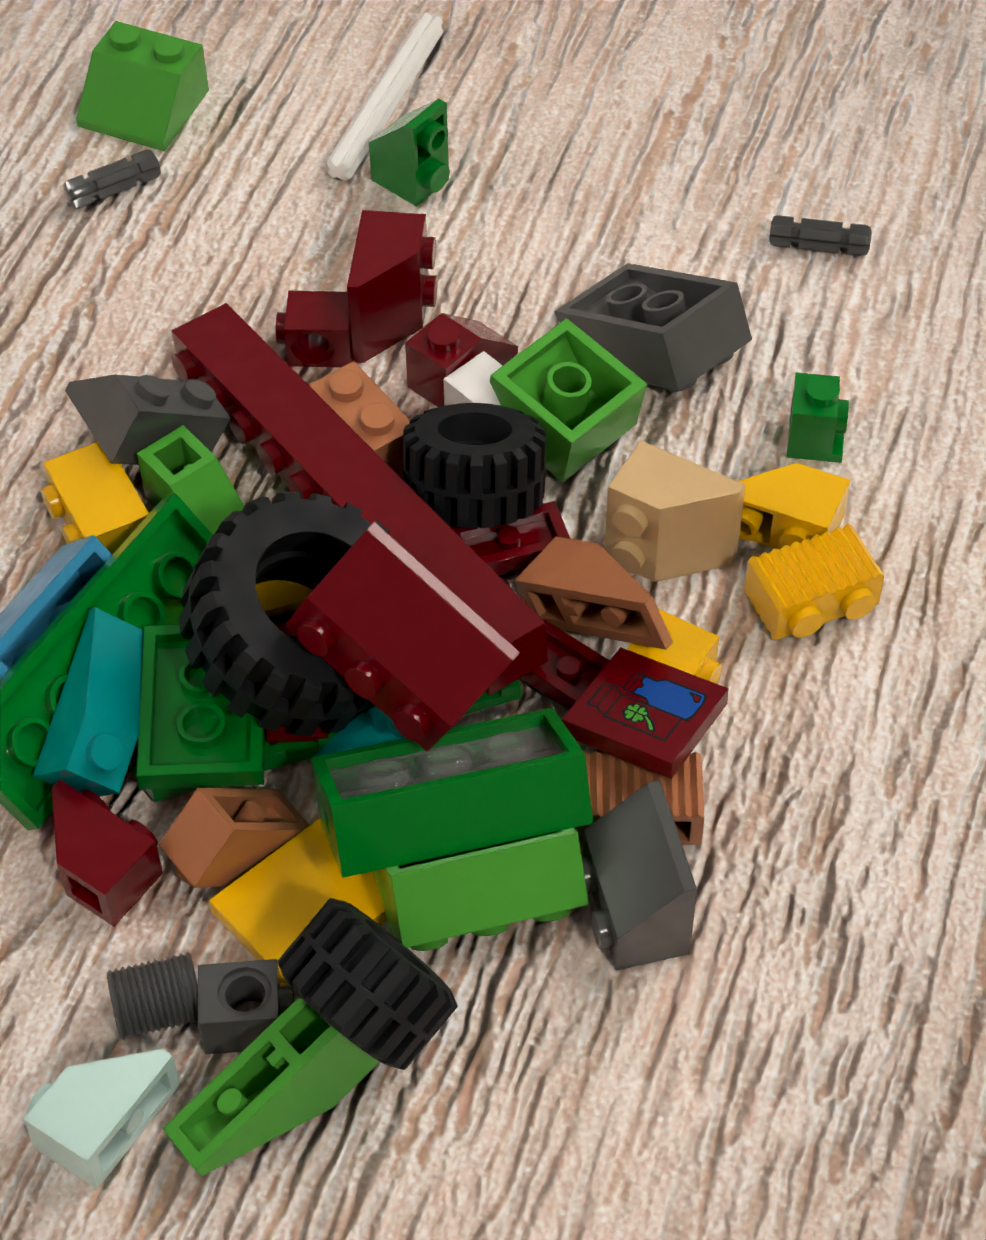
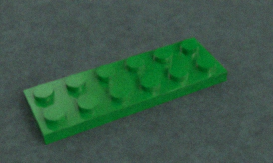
[0,493,212,831]

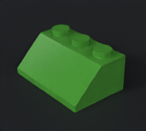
[373,828,589,951]

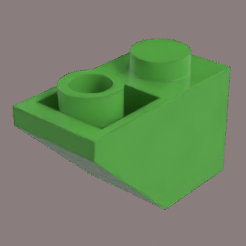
[137,425,244,534]

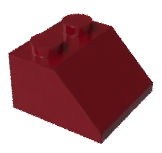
[347,210,438,363]

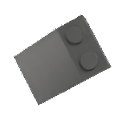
[554,263,752,392]

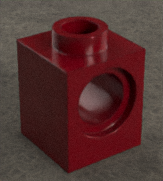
[276,290,353,368]

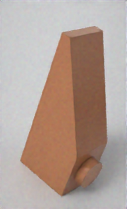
[514,537,673,650]

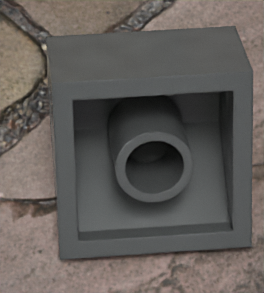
[65,374,231,465]
[582,780,697,971]

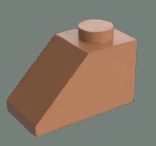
[159,788,310,888]

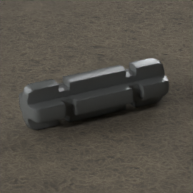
[63,149,161,209]
[769,215,872,256]

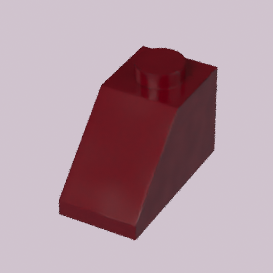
[405,313,518,407]

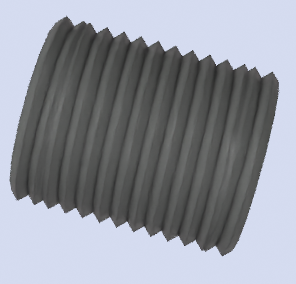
[107,952,198,1040]

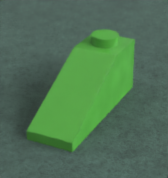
[162,997,380,1176]

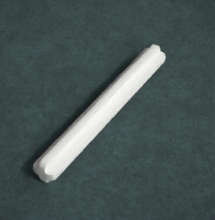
[327,12,443,181]

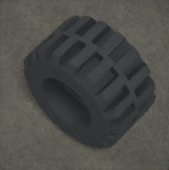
[403,403,546,528]
[277,898,458,1070]

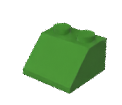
[76,21,209,152]
[489,318,647,483]

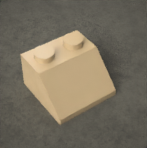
[605,440,745,582]

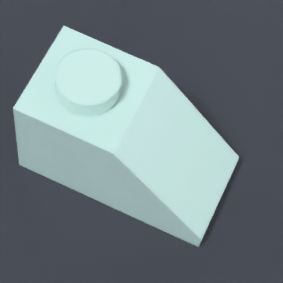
[23,1049,181,1189]

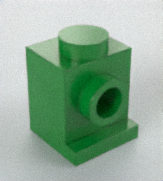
[786,372,849,463]

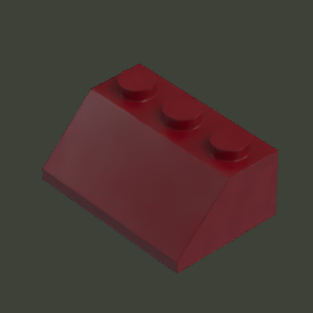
[285,522,520,752]

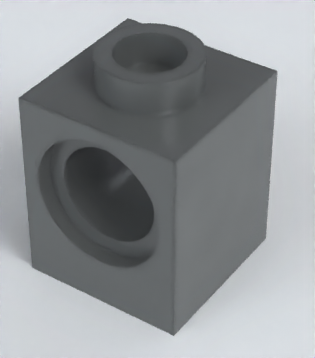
[198,959,295,1055]

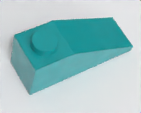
[32,607,144,797]

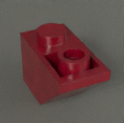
[52,780,163,927]

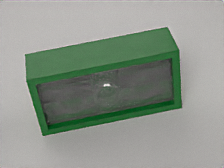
[310,708,593,878]

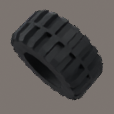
[179,492,402,736]

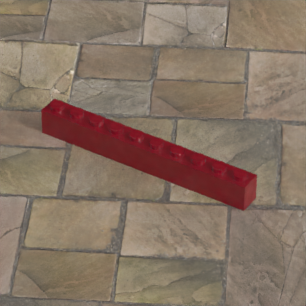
[171,303,548,696]

